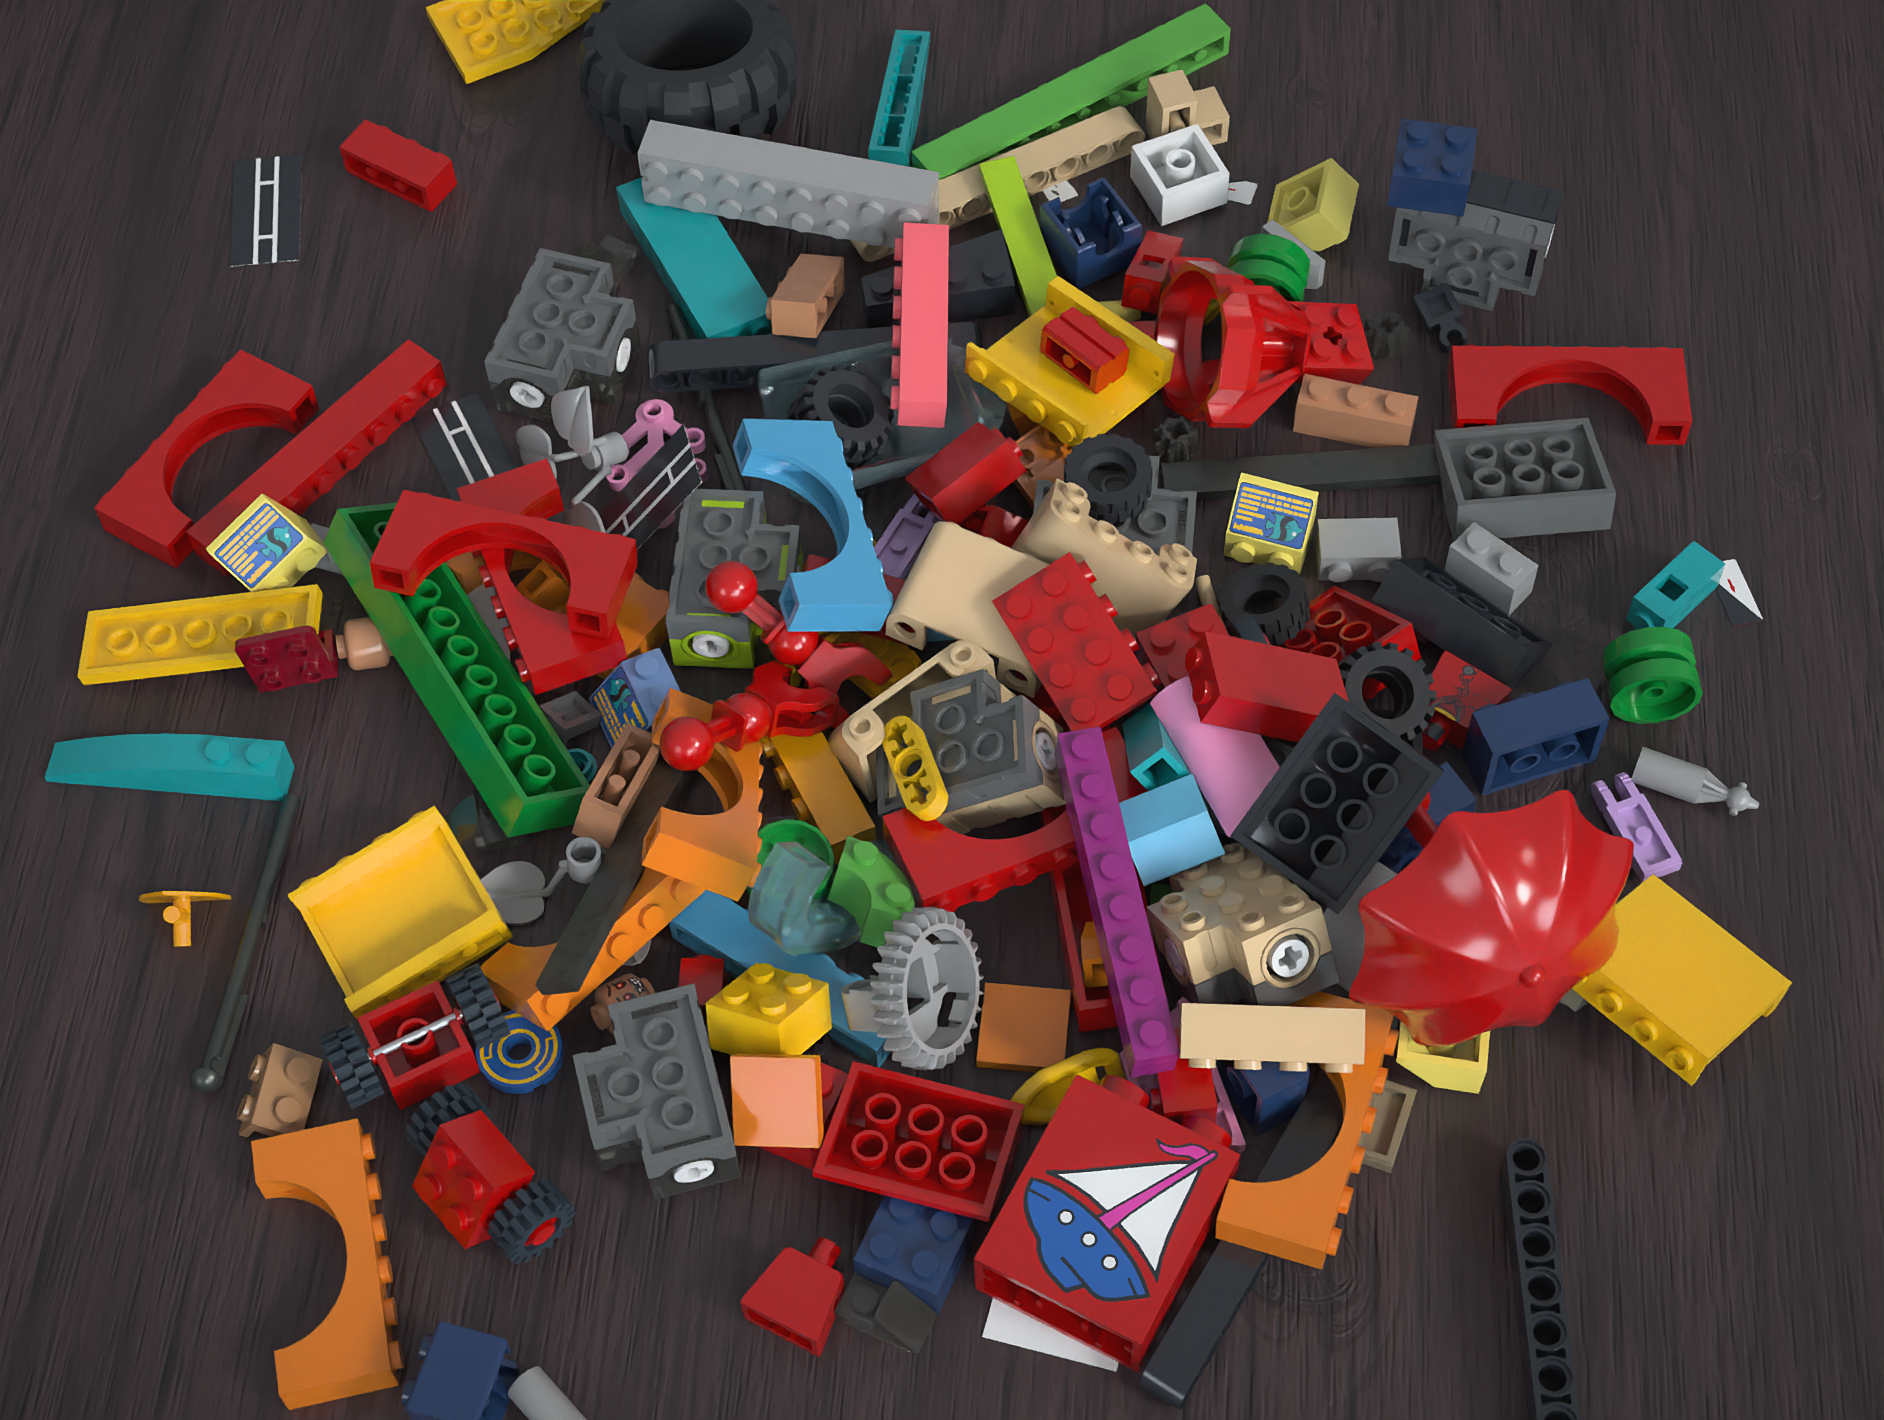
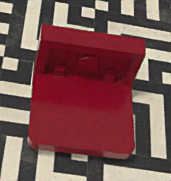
[235,625,338,693]

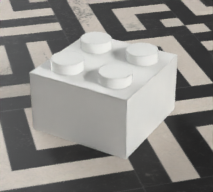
[1130,124,1230,226]

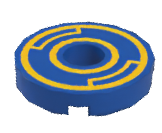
[475,1011,564,1094]

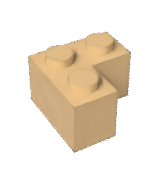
[1146,70,1229,145]

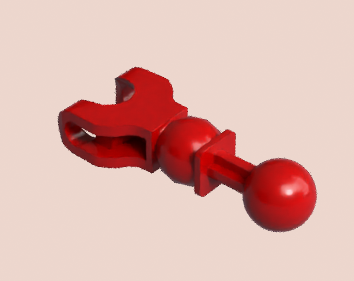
[705,561,893,728]
[659,661,840,771]

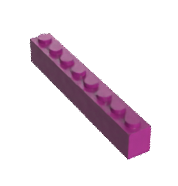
[1054,727,1180,1078]

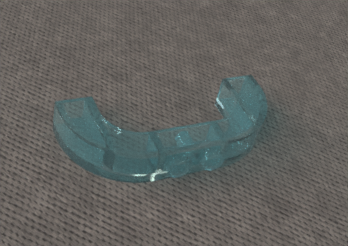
[748,840,898,956]

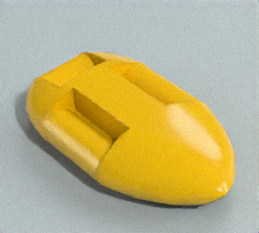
[1010,1047,1126,1125]

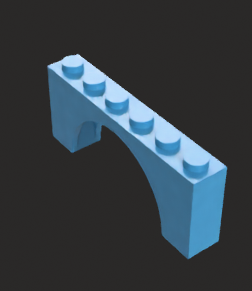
[732,419,893,632]

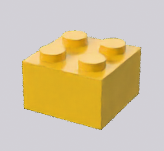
[705,962,832,1055]

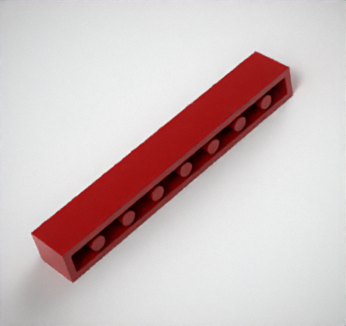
[186,339,447,578]

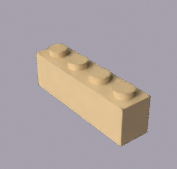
[1179,1003,1365,1073]

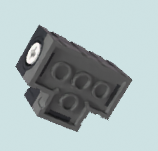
[1388,169,1564,311]

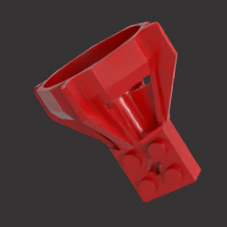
[1154,256,1374,428]

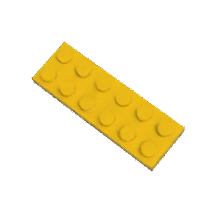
[77,584,323,685]

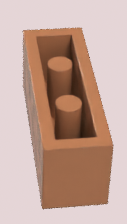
[766,254,845,338]
[1293,374,1419,448]
[572,723,661,849]

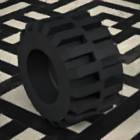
[787,365,894,472]
[1338,642,1437,742]

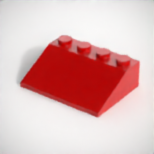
[1273,585,1421,701]
[813,1061,1025,1222]

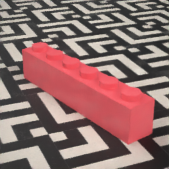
[890,223,949,428]

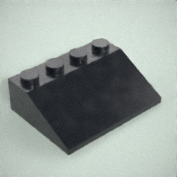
[1230,693,1444,914]

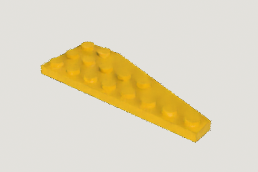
[425,0,605,84]

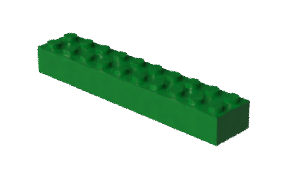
[324,503,590,838]

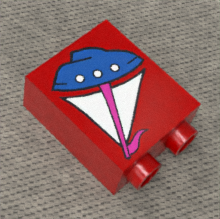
[974,1074,1240,1373]

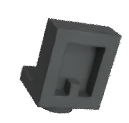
[539,691,602,748]

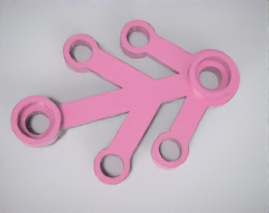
[606,399,708,528]

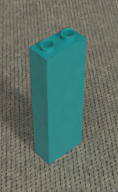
[616,177,772,339]

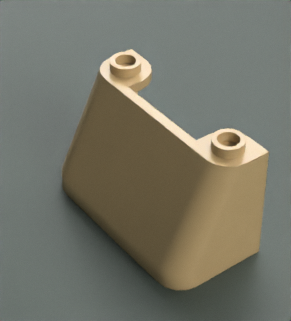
[828,640,996,803]

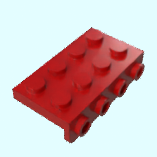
[992,552,1162,731]

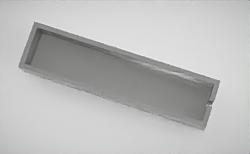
[637,120,939,248]

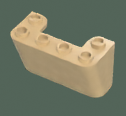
[1012,478,1197,641]
[886,522,1050,698]

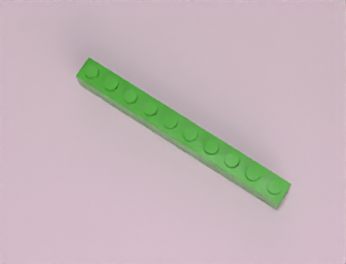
[912,3,1231,180]

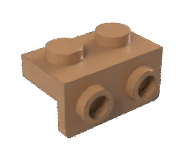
[237,1043,323,1137]

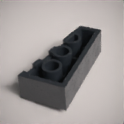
[861,229,1015,328]

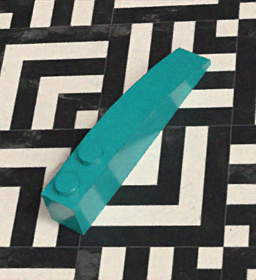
[868,30,930,167]
[44,733,295,801]

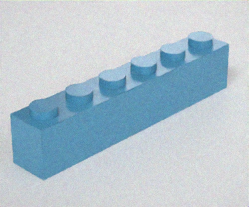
[669,890,892,1068]

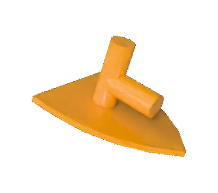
[139,891,231,947]

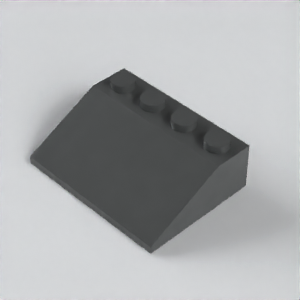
[1434,418,1616,541]

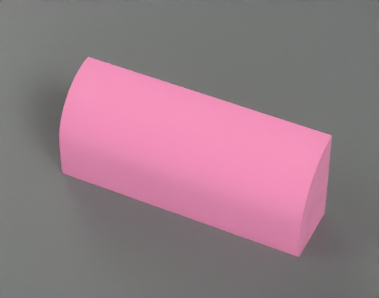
[1150,676,1280,837]

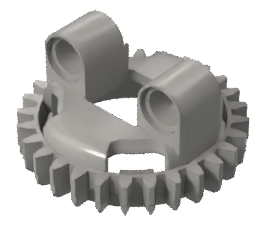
[841,907,984,1070]

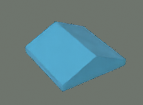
[1119,773,1225,886]

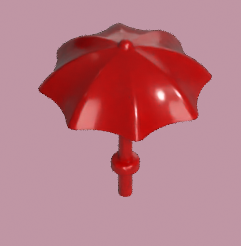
[1349,790,1634,1047]

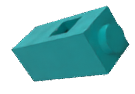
[1626,541,1726,630]
[1122,703,1190,791]

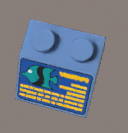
[589,647,681,749]

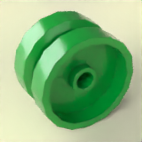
[1226,233,1310,302]
[1601,627,1703,724]

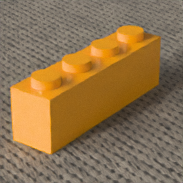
[760,713,877,865]

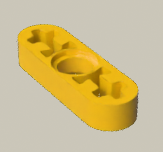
[882,716,948,821]

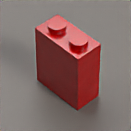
[904,422,1027,524]

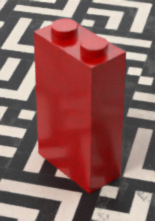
[1185,631,1349,742]

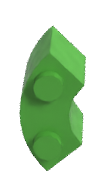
[828,836,915,948]

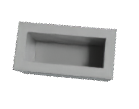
[1315,518,1402,582]
[1445,522,1539,615]

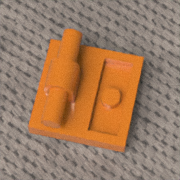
[1013,424,1073,510]

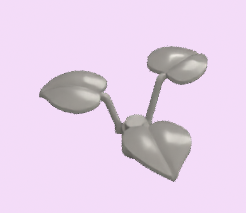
[516,386,628,533]
[480,837,651,966]

